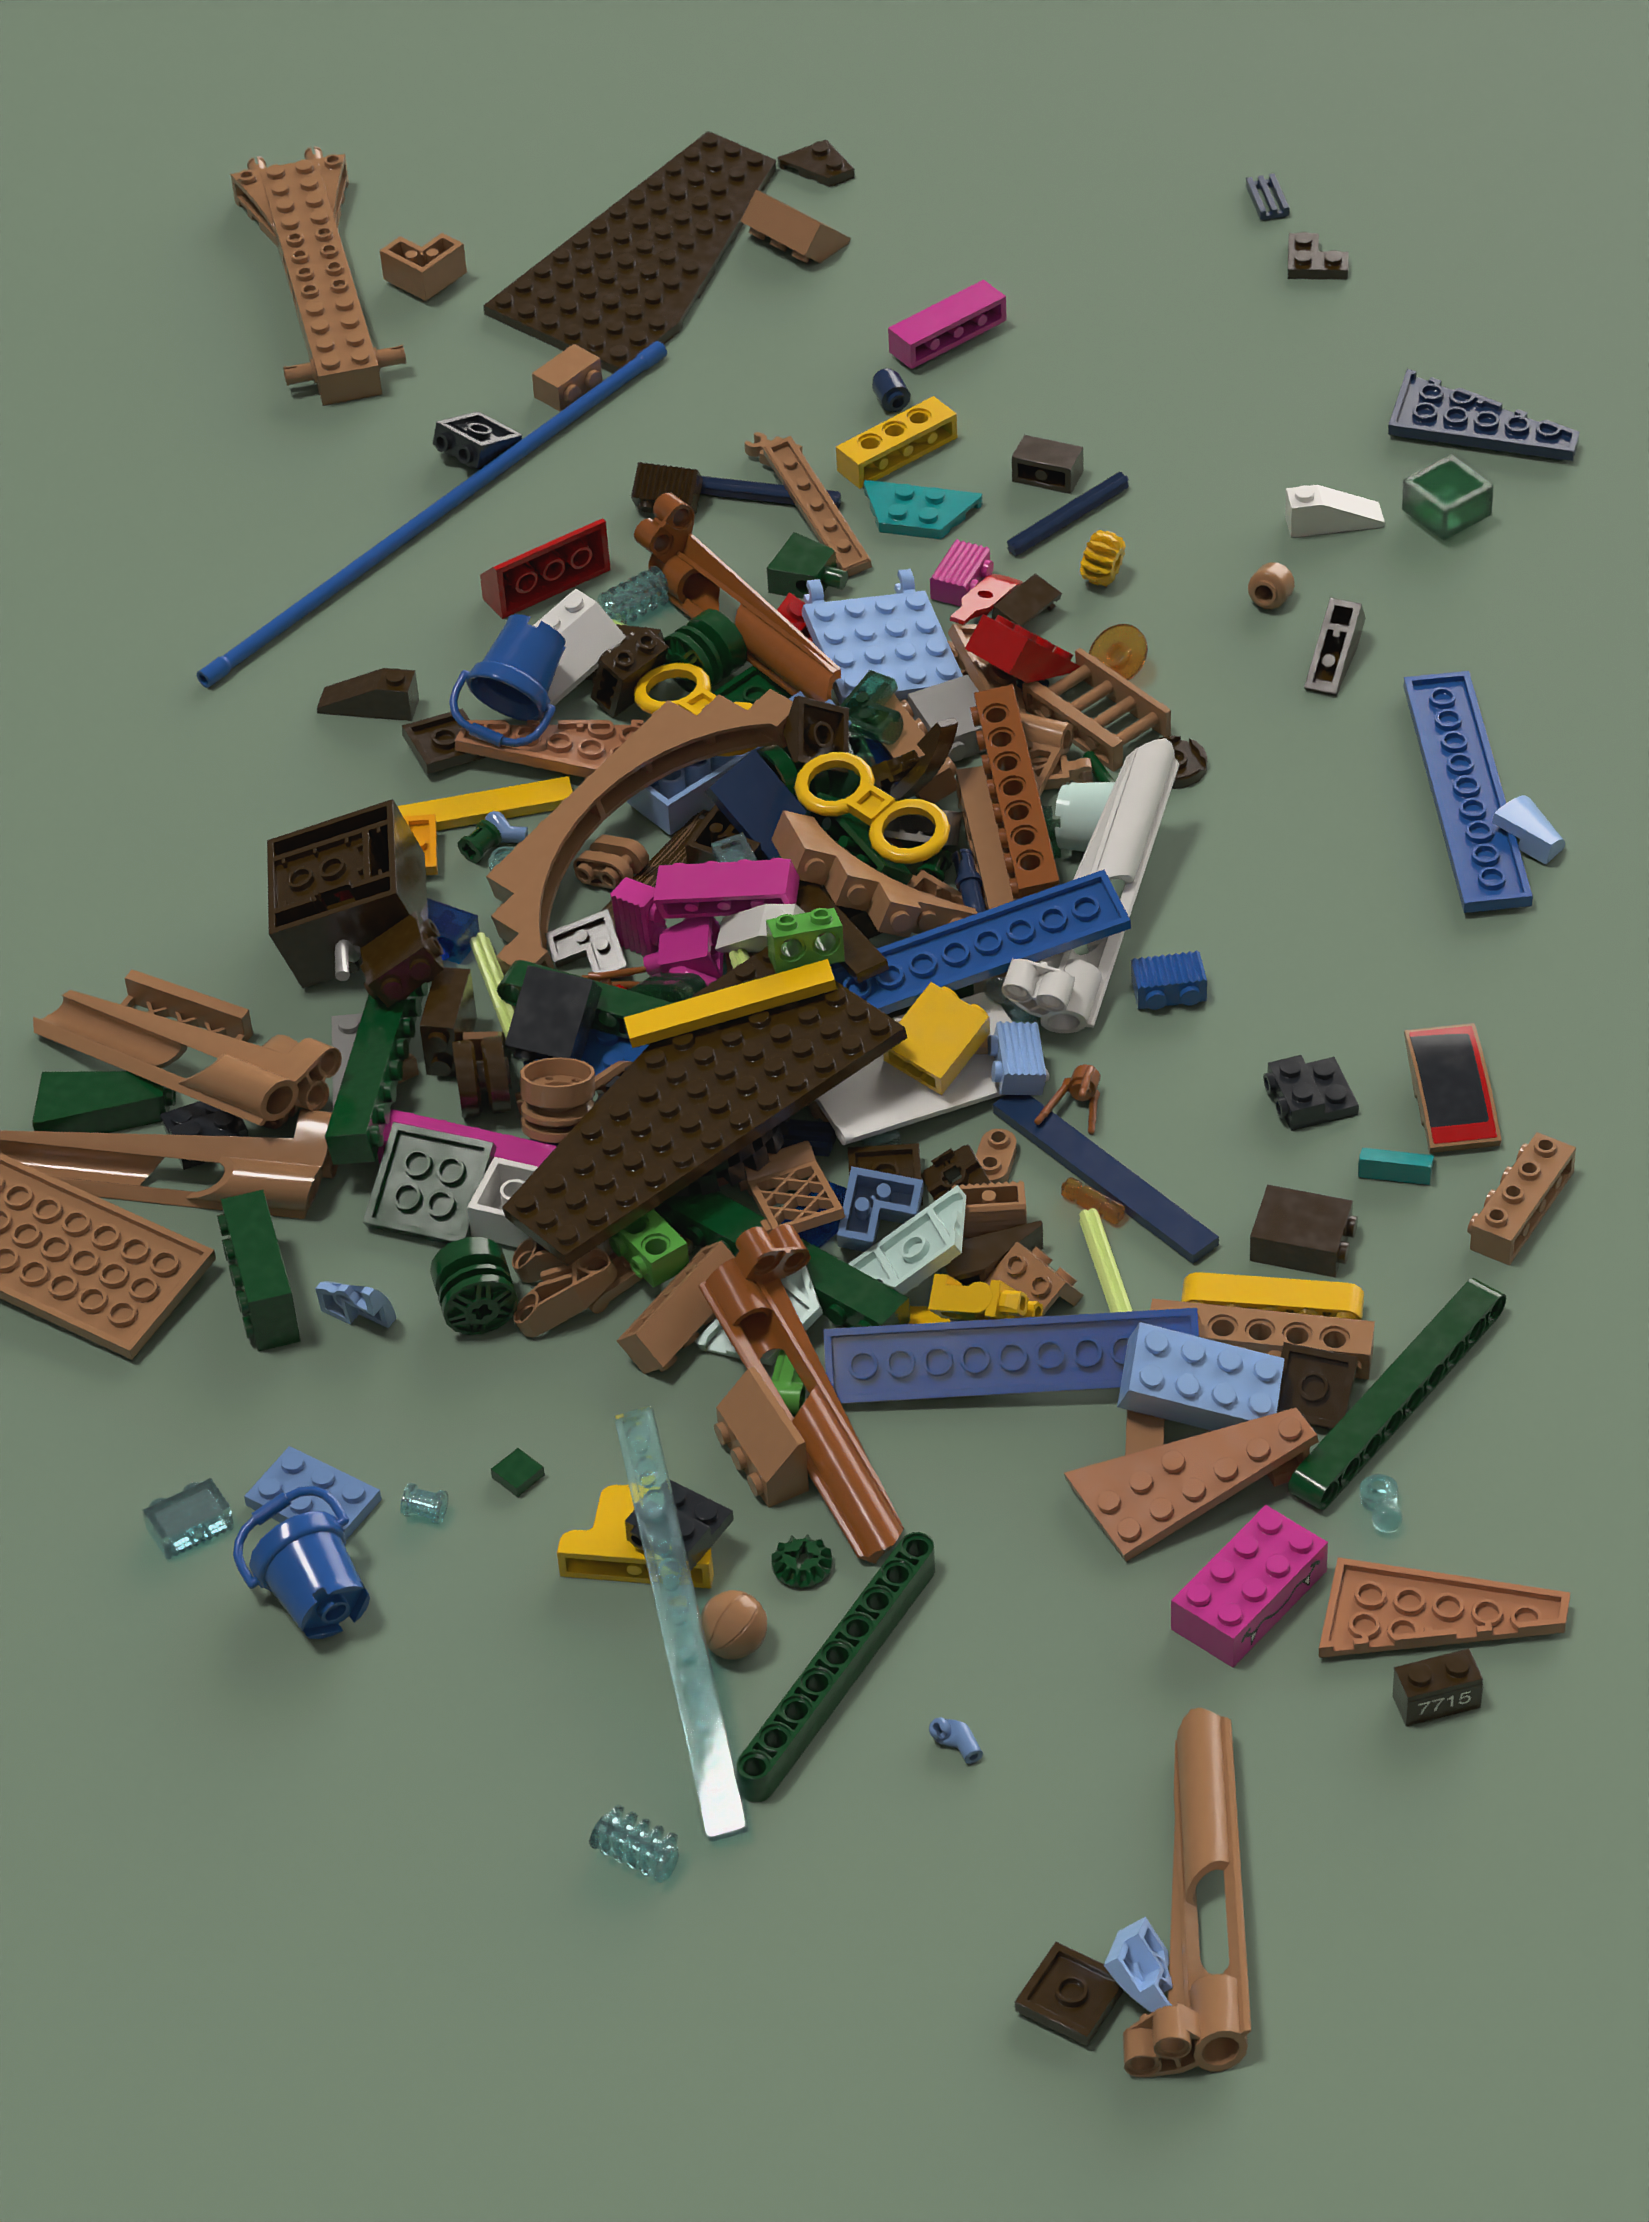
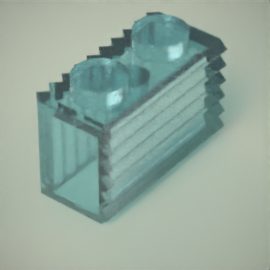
[142,1478,234,1559]

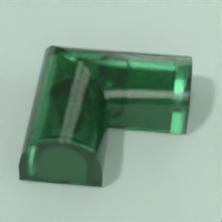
[840,670,904,745]

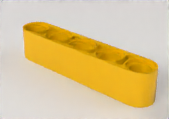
[1181,1272,1364,1320]

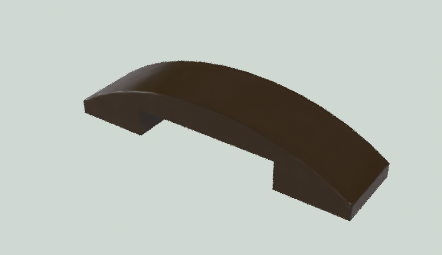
[879,717,958,802]

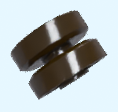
[452,1035,512,1118]

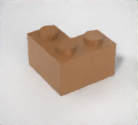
[380,233,467,301]

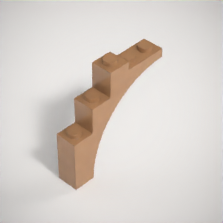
[771,810,978,938]

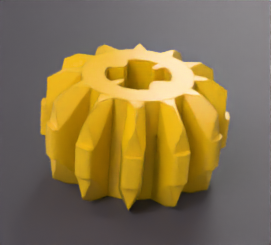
[1080,530,1126,586]

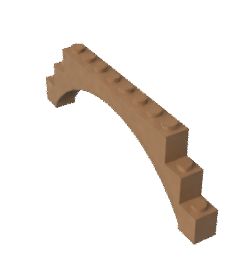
[486,689,793,976]

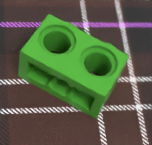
[766,908,845,974]
[609,1209,689,1288]

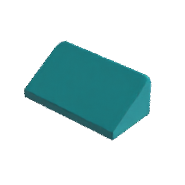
[1358,1147,1434,1185]

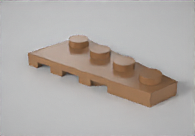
[948,623,1026,713]

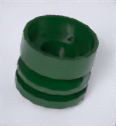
[663,609,747,693]
[430,1237,519,1335]

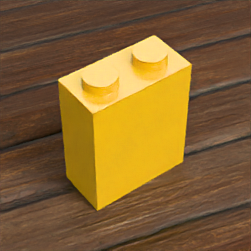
[883,982,990,1095]

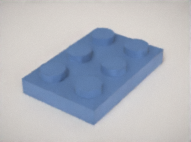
[244,1446,382,1540]

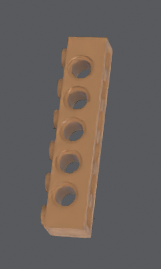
[1150,1299,1375,1380]

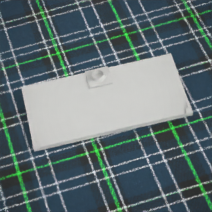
[815,990,1050,1145]

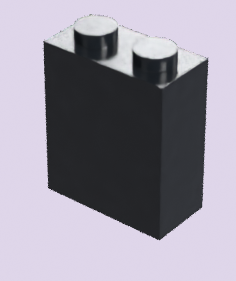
[504,965,602,1063]

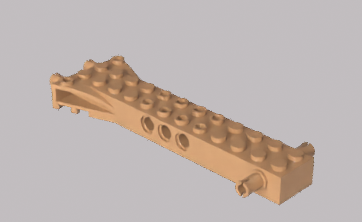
[231,146,406,405]

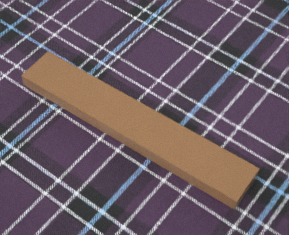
[763,436,872,577]

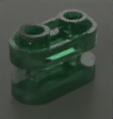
[630,973,707,1003]

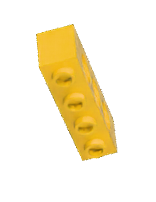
[836,396,957,489]

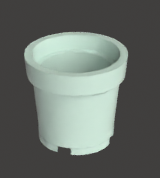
[1055,782,1115,852]

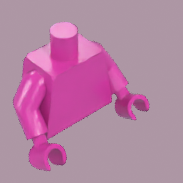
[643,917,723,991]

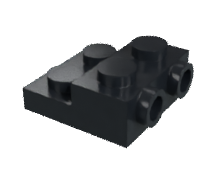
[432,411,522,469]
[1263,1055,1359,1131]
[160,1101,249,1170]
[625,1479,734,1572]

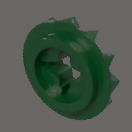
[771,1534,833,1587]

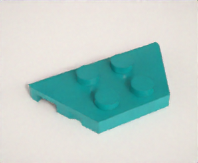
[864,480,983,540]

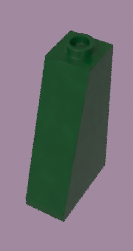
[32,1071,176,1133]

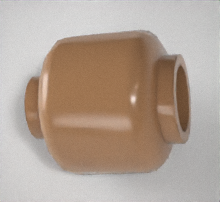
[1248,562,1295,609]

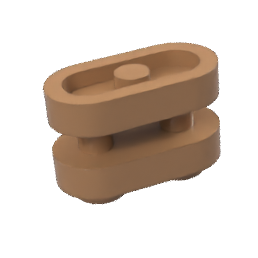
[573,835,649,889]

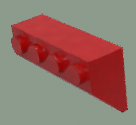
[480,518,611,619]

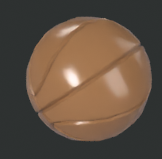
[699,1590,767,1659]

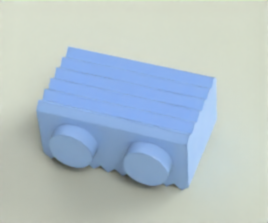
[988,1021,1046,1095]

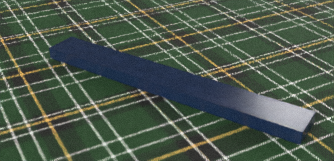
[993,1095,1219,1264]

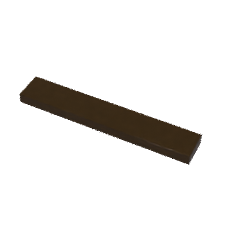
[796,880,889,983]

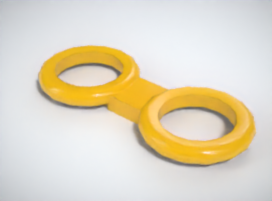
[634,663,757,757]
[794,752,950,864]

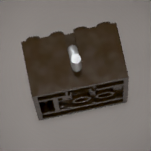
[267,799,428,989]

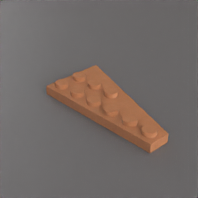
[455,720,644,778]
[1064,1408,1319,1562]
[1319,1557,1571,1658]

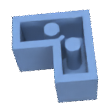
[837,1166,923,1252]

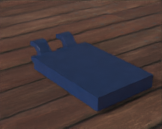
[704,749,807,860]

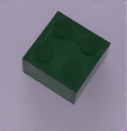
[1402,454,1494,541]

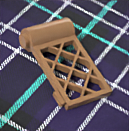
[958,712,1074,809]
[738,1140,845,1234]

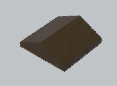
[783,696,849,774]

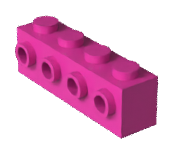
[888,279,1007,369]
[653,858,800,919]

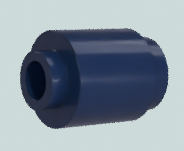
[872,368,911,412]

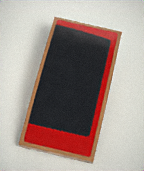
[1404,1023,1502,1153]

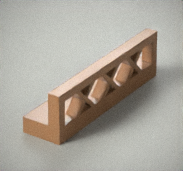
[121,969,253,1042]

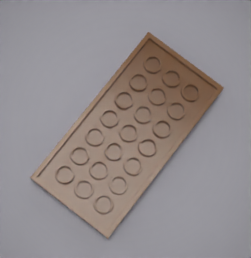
[0,1153,216,1360]

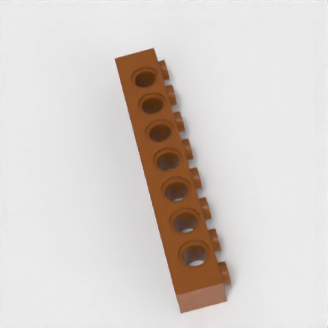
[970,684,1060,899]

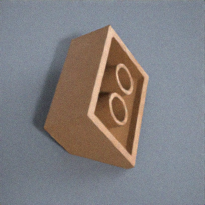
[740,190,851,263]
[714,1366,809,1508]

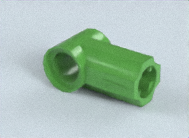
[771,1350,806,1416]

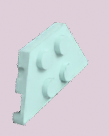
[848,1185,966,1295]
[695,1266,823,1366]

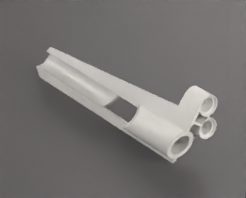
[1001,738,1179,1033]

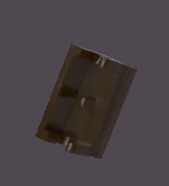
[991,573,1062,629]

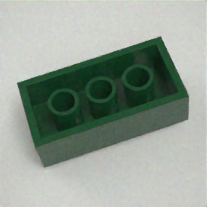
[217,1190,301,1352]

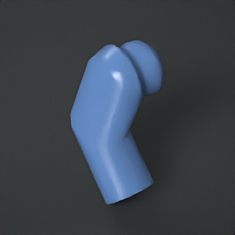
[485,811,528,843]
[929,1717,983,1764]

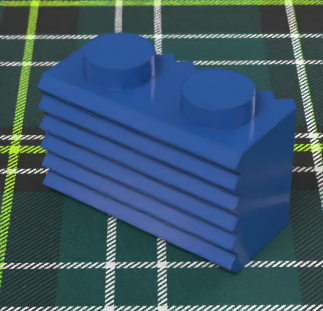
[1131,950,1207,1010]

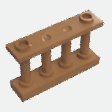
[1023,648,1171,772]

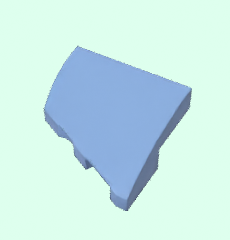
[1492,795,1566,865]
[315,1281,397,1328]
[1104,1917,1173,2012]

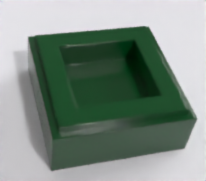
[491,1448,545,1497]

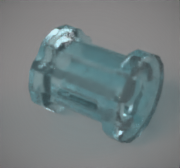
[400,1483,449,1524]

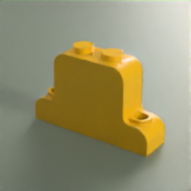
[557,1485,714,1589]

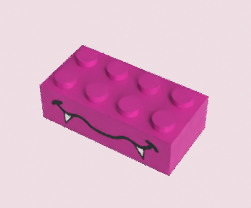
[1171,1505,1328,1668]

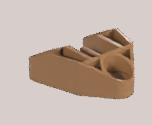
[512,1237,618,1337]

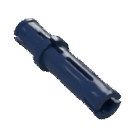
[952,849,986,913]

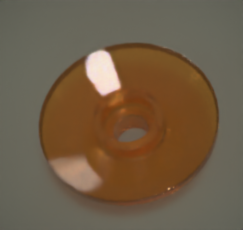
[1089,624,1148,681]

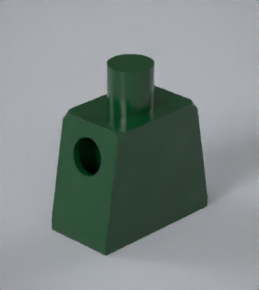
[767,532,848,599]

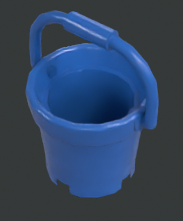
[449,614,566,747]
[233,1486,370,1639]

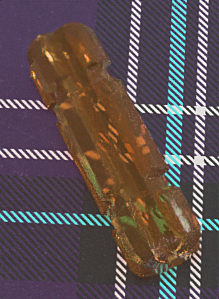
[1061,1177,1125,1224]

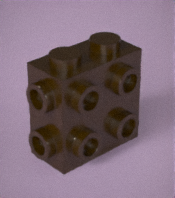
[590,626,669,718]
[360,911,444,1008]

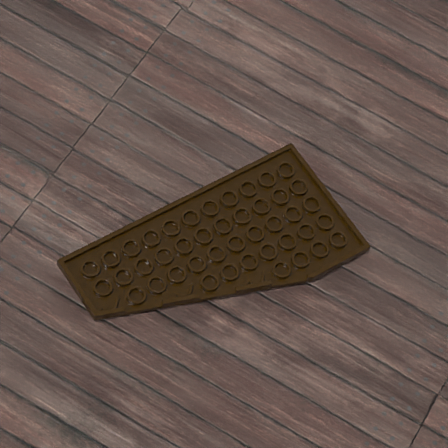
[483,131,776,374]
[502,946,907,1266]

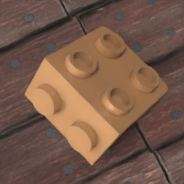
[984,1242,1083,1317]

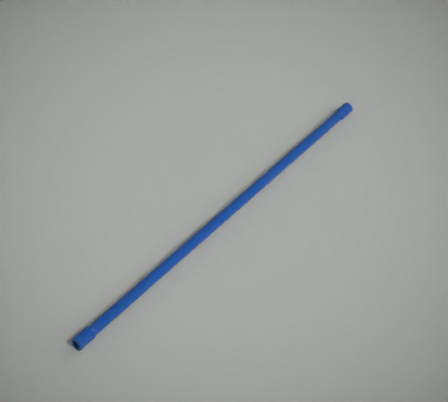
[196,341,667,688]

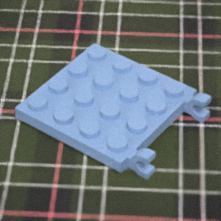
[801,569,963,707]

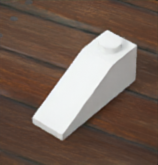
[1285,485,1385,538]
[715,904,805,953]

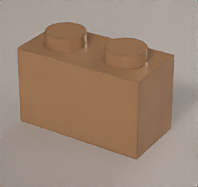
[532,344,602,412]

